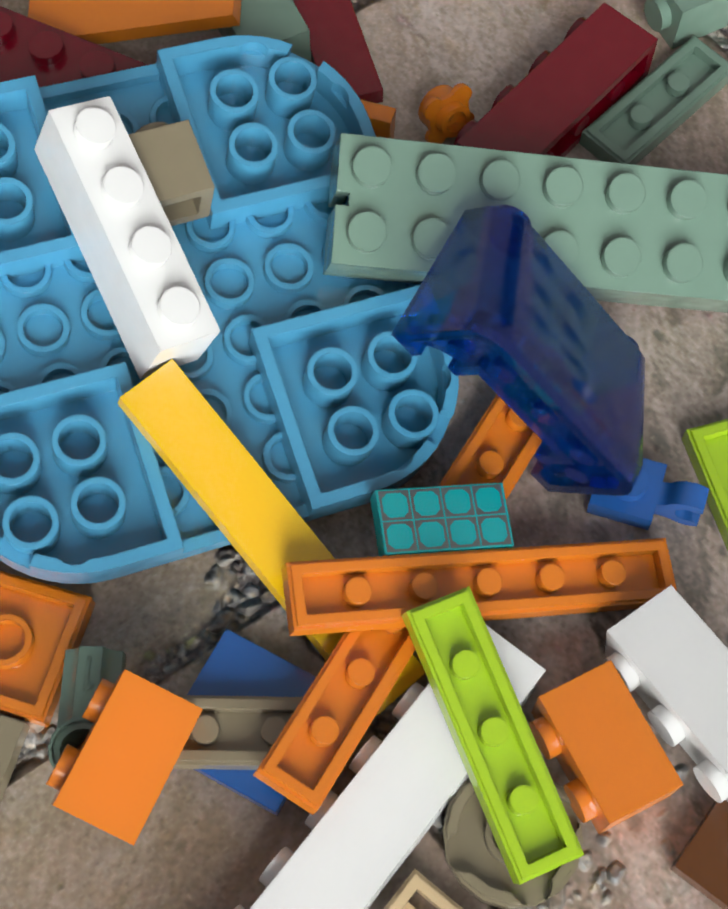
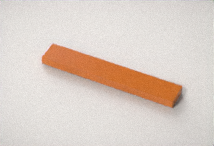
[281,538,677,637]

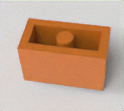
[529,660,684,834]
[46,669,203,846]

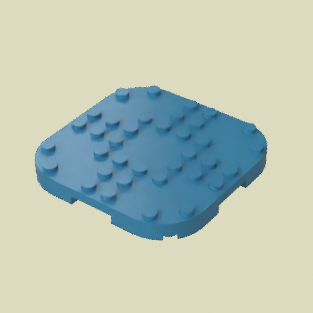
[0,35,459,584]

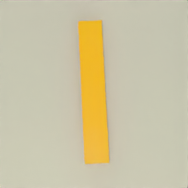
[117,359,425,716]

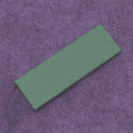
[579,36,728,165]

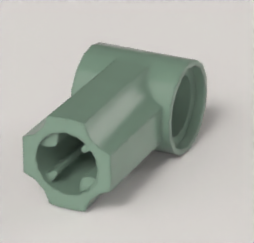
[48,646,127,768]

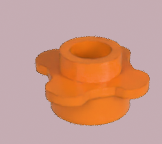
[418,83,475,144]

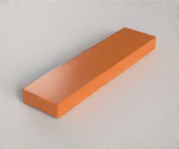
[28,0,241,44]

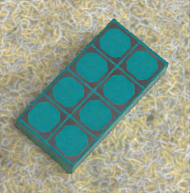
[370,483,514,556]

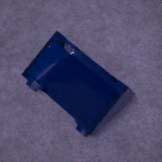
[391,205,646,496]

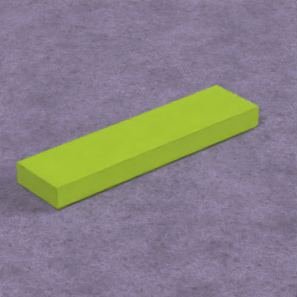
[401,586,584,885]

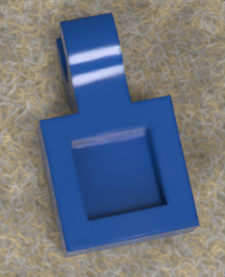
[586,447,709,530]

